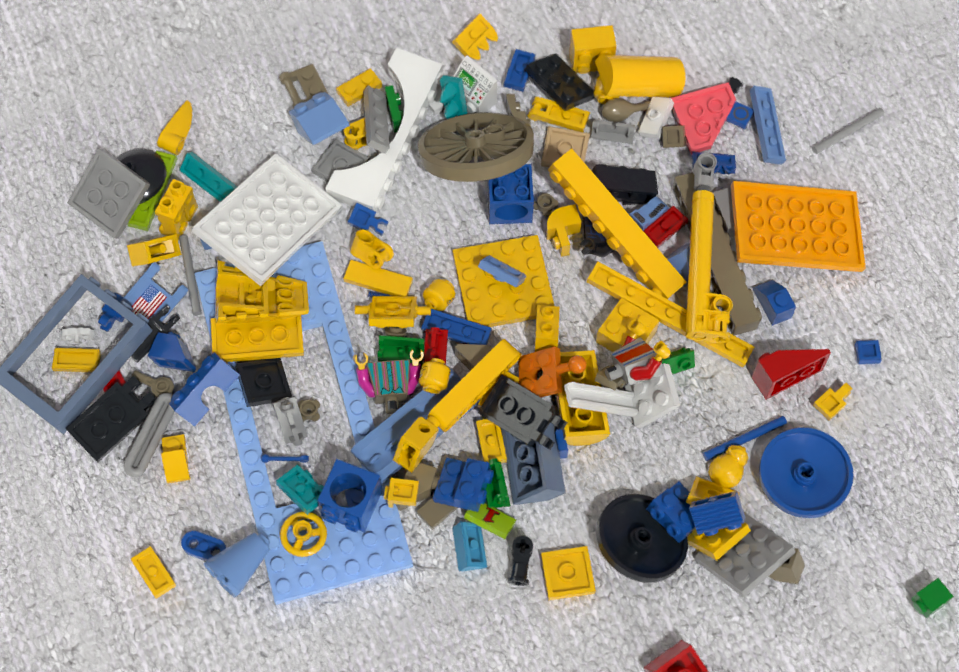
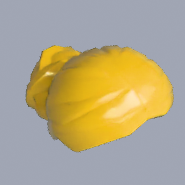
[708,445,748,489]

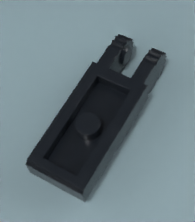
[131,305,180,363]

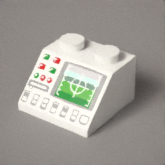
[453,56,497,114]

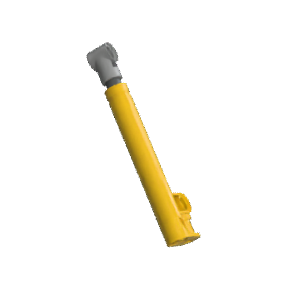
[686,152,733,344]

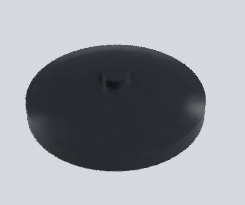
[596,494,688,583]

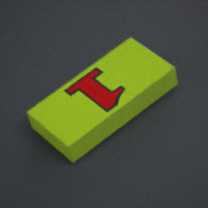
[464,503,516,539]

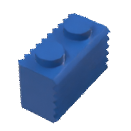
[689,491,745,536]

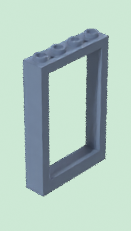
[0,274,153,435]

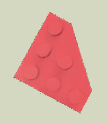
[671,82,736,154]

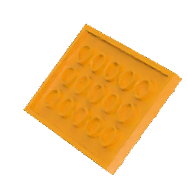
[731,181,866,272]

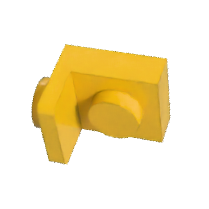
[384,478,419,508]

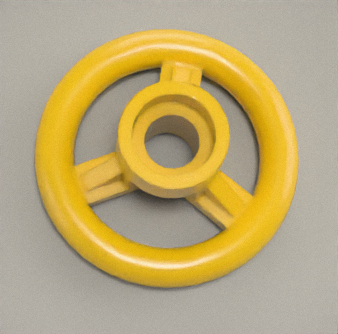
[280,512,327,557]

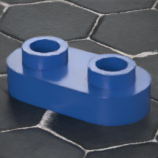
[181,531,227,561]

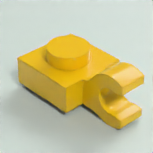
[813,383,853,421]

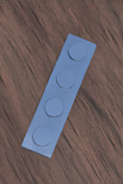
[750,86,786,165]

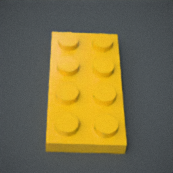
[211,315,304,362]

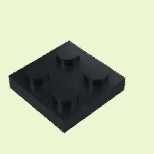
[235,358,292,407]

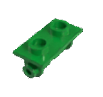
[661,347,695,375]
[486,458,511,508]

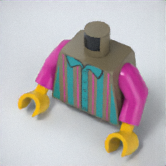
[353,349,423,414]

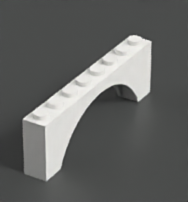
[325,47,445,211]

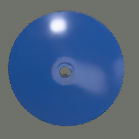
[759,428,853,518]

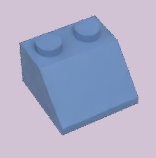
[288,92,350,145]

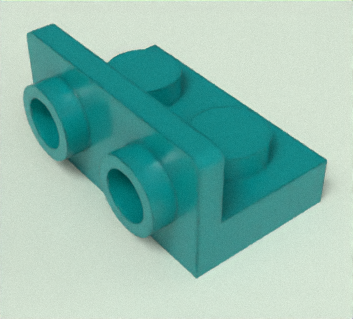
[276,464,324,515]

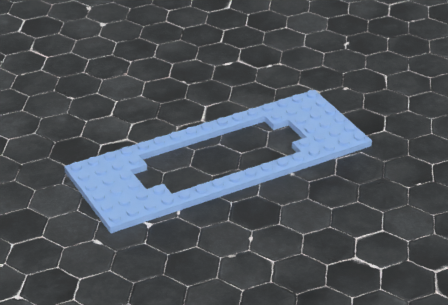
[194,241,413,605]

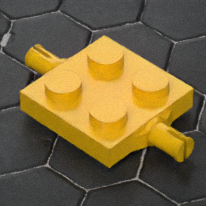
[355,296,431,328]

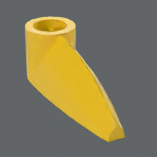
[157,100,192,155]

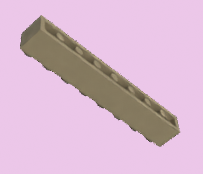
[672,172,762,336]

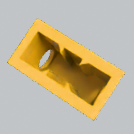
[393,416,440,473]

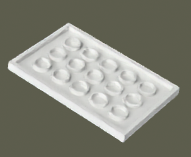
[192,153,342,286]

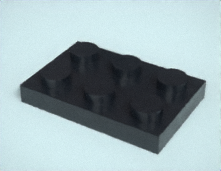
[524,53,595,111]

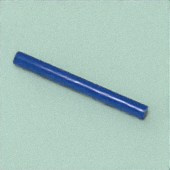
[703,416,787,461]

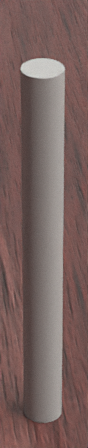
[812,108,884,154]
[179,235,202,316]

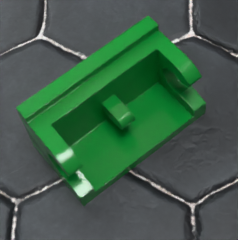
[378,335,425,368]

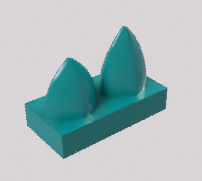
[440,75,468,119]

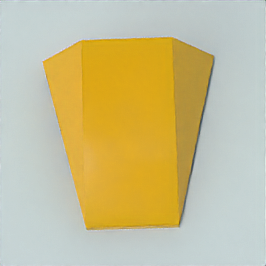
[215,260,309,323]

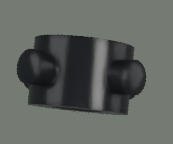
[729,77,743,94]

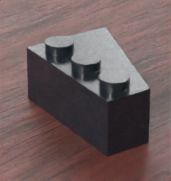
[591,164,658,205]

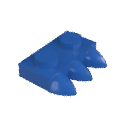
[692,152,736,175]

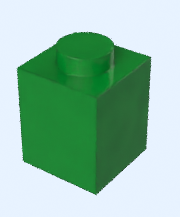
[911,578,954,619]

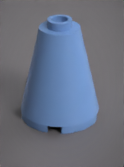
[203,533,270,598]

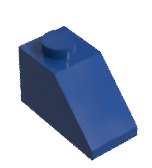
[753,280,796,326]
[147,332,196,372]

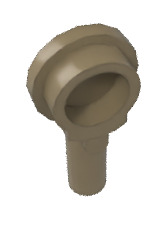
[132,370,174,397]

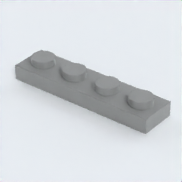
[364,86,390,154]

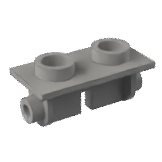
[591,118,635,144]
[273,396,308,446]

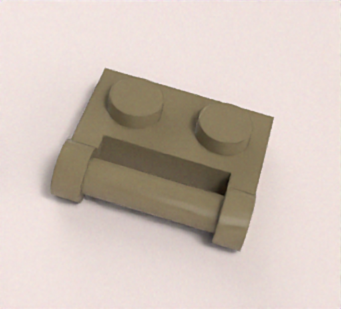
[279,64,328,108]

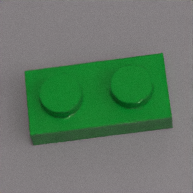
[385,85,404,133]

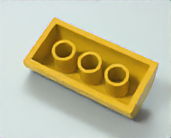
[595,55,686,97]
[556,350,610,446]

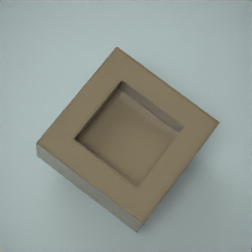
[662,125,686,148]

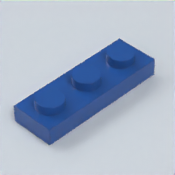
[421,309,492,345]

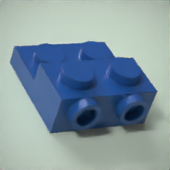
[433,458,494,512]
[647,481,696,543]

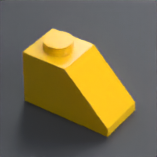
[127,234,181,267]

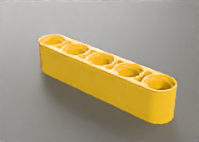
[427,339,522,433]

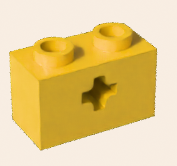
[535,305,560,352]

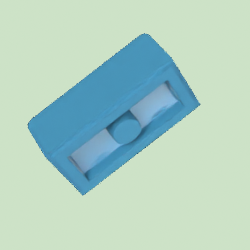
[452,522,487,571]

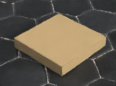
[541,126,590,167]

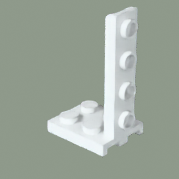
[564,363,681,428]

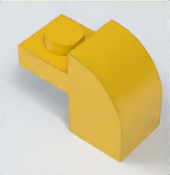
[546,204,581,257]

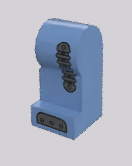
[630,196,670,230]

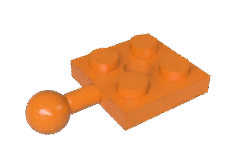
[518,347,587,398]

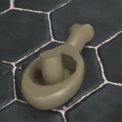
[602,98,651,122]

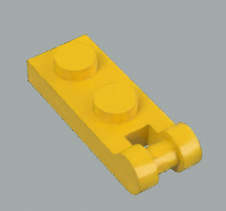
[527,97,590,132]

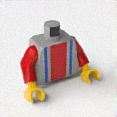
[604,319,670,385]

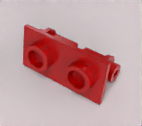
[424,327,448,365]

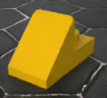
[161,434,190,484]

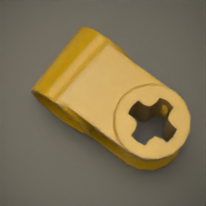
[344,117,367,150]
[350,230,394,269]

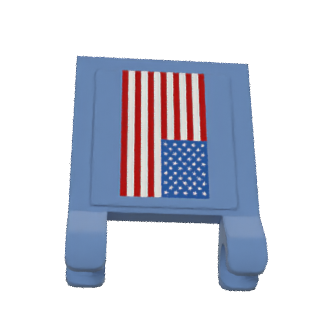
[120,262,188,323]

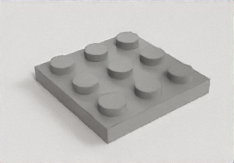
[67,148,150,239]
[695,513,796,597]

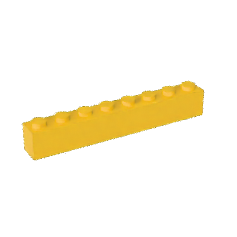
[548,148,687,299]

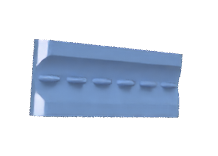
[350,369,481,483]

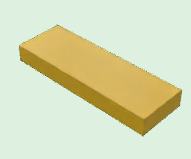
[343,260,413,296]

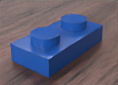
[504,49,536,92]

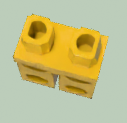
[155,179,198,240]

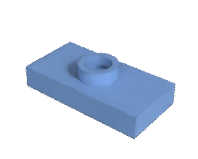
[478,255,526,287]

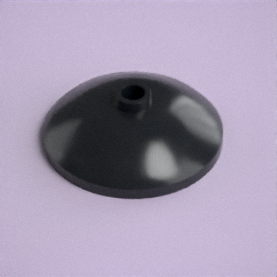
[116,148,167,204]

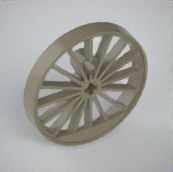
[418,113,534,182]

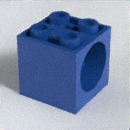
[488,164,534,224]
[318,459,383,533]

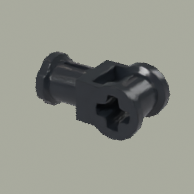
[508,535,533,586]

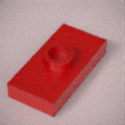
[643,206,689,248]

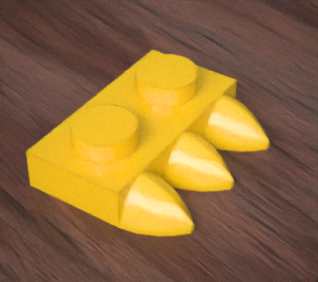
[452,13,498,60]

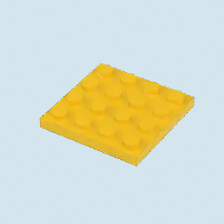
[452,235,555,327]

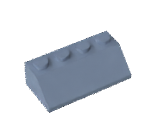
[501,423,566,505]

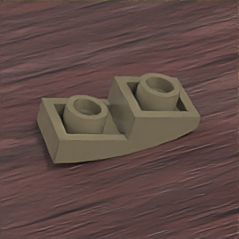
[506,94,531,127]
[595,365,626,390]

